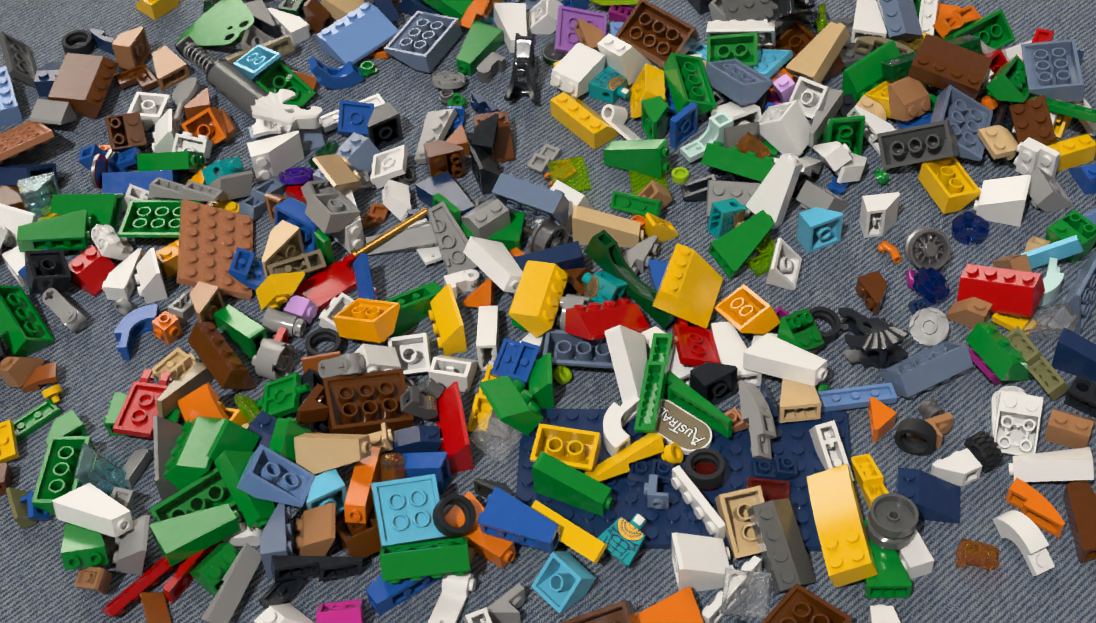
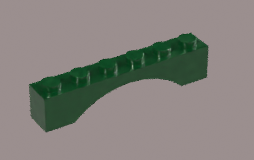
[584,230,677,330]

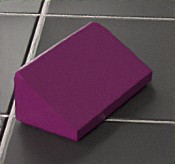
[969,349,1001,386]

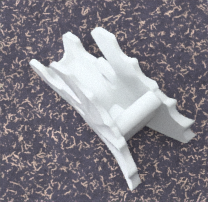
[251,89,322,138]

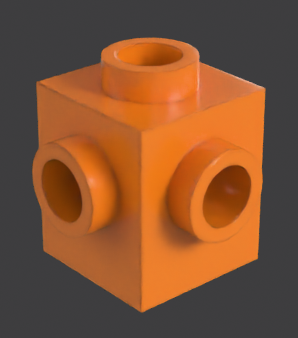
[151,311,183,345]

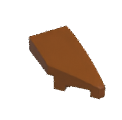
[362,203,390,228]
[22,362,58,393]

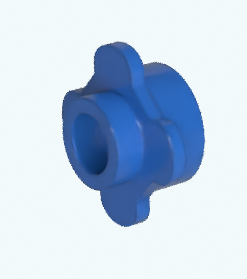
[828,177,849,195]

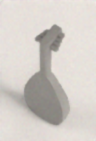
[172,77,201,133]

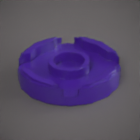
[279,167,314,184]

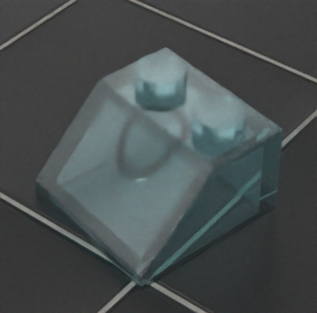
[18,172,61,218]
[74,443,126,496]

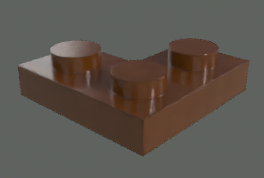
[114,63,159,92]

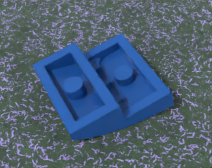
[228,247,266,290]
[491,338,541,384]

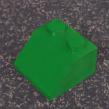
[641,96,669,140]
[525,353,554,408]

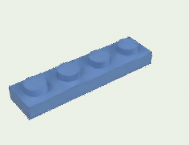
[817,382,898,412]

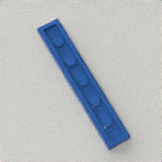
[353,253,384,346]

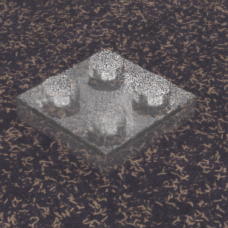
[469,408,524,464]

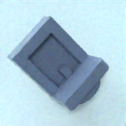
[644,474,669,509]

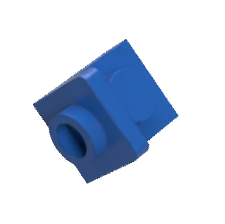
[447,106,466,133]
[20,491,50,522]

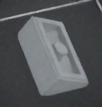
[114,449,153,488]

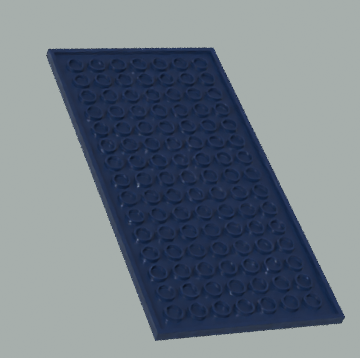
[513,408,853,551]

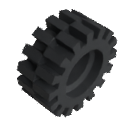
[964,431,1002,472]

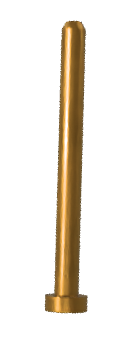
[351,208,428,259]

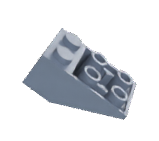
[260,503,296,578]

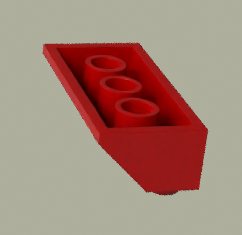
[957,264,1045,318]
[565,298,650,340]
[435,381,473,473]

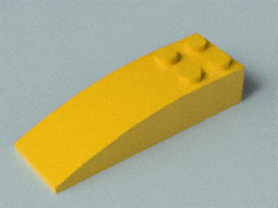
[807,464,878,588]

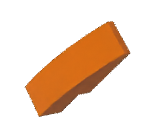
[460,0,495,31]
[933,5,981,38]
[1006,478,1065,538]

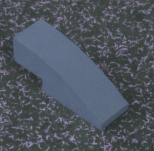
[239,178,287,221]

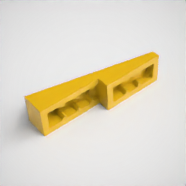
[584,433,664,482]
[531,500,608,564]

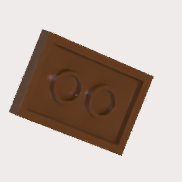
[1009,95,1057,145]

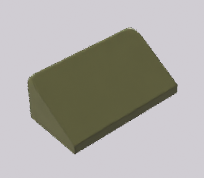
[6,487,37,529]

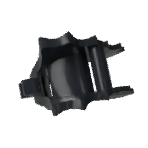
[767,0,820,24]
[504,33,539,103]
[838,307,909,368]

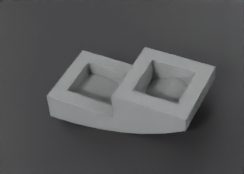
[527,143,562,173]

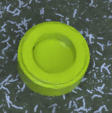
[671,167,689,184]
[552,365,572,385]

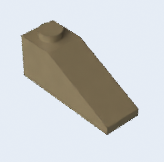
[267,249,326,277]

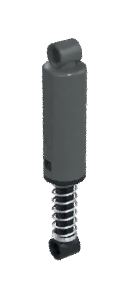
[174,35,268,122]

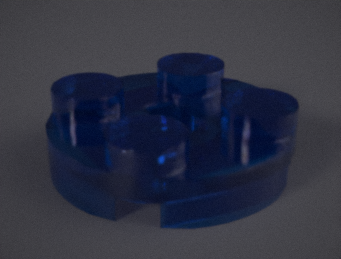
[951,211,990,245]
[912,266,950,304]

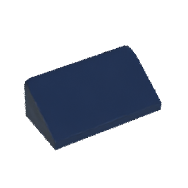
[760,382,779,416]

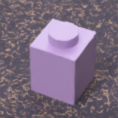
[772,74,796,103]
[284,294,318,324]

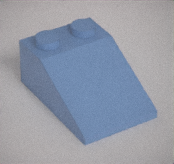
[237,444,315,507]

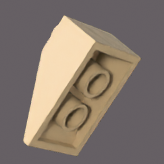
[312,154,363,193]
[261,220,305,278]
[715,486,765,559]

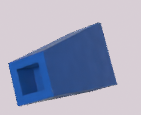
[478,487,561,553]
[366,541,443,616]

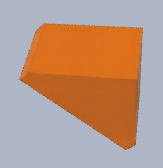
[462,278,495,308]
[868,397,897,442]

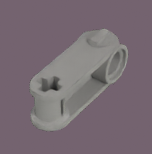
[42,288,88,333]
[318,353,365,378]

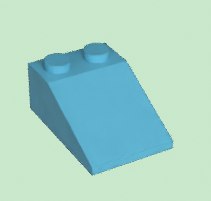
[233,44,281,82]

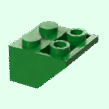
[1046,210,1096,264]
[777,308,825,352]
[190,542,256,597]

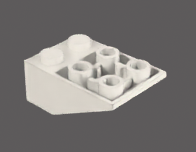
[993,390,1044,456]

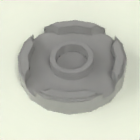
[432,71,466,89]
[909,307,949,347]

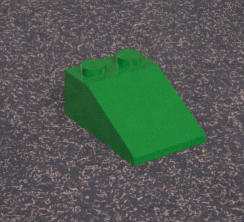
[256,60,316,113]
[822,115,865,156]

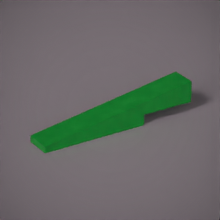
[634,333,675,433]
[664,370,732,438]

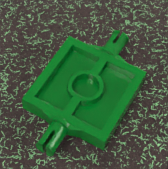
[252,373,311,418]

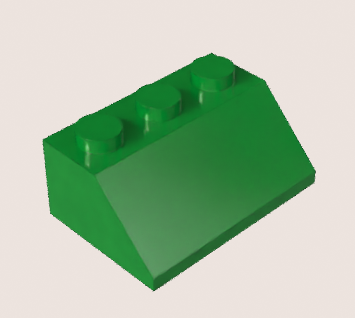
[707,32,761,66]
[966,322,1029,381]
[479,375,544,436]

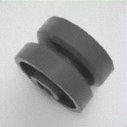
[866,493,919,550]

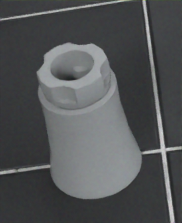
[262,307,306,337]

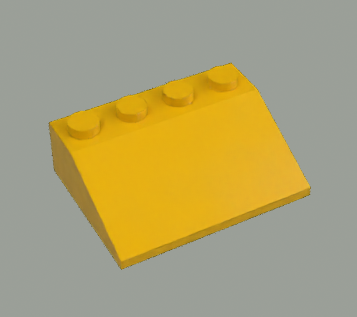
[652,243,723,329]

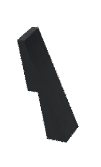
[271,555,363,582]

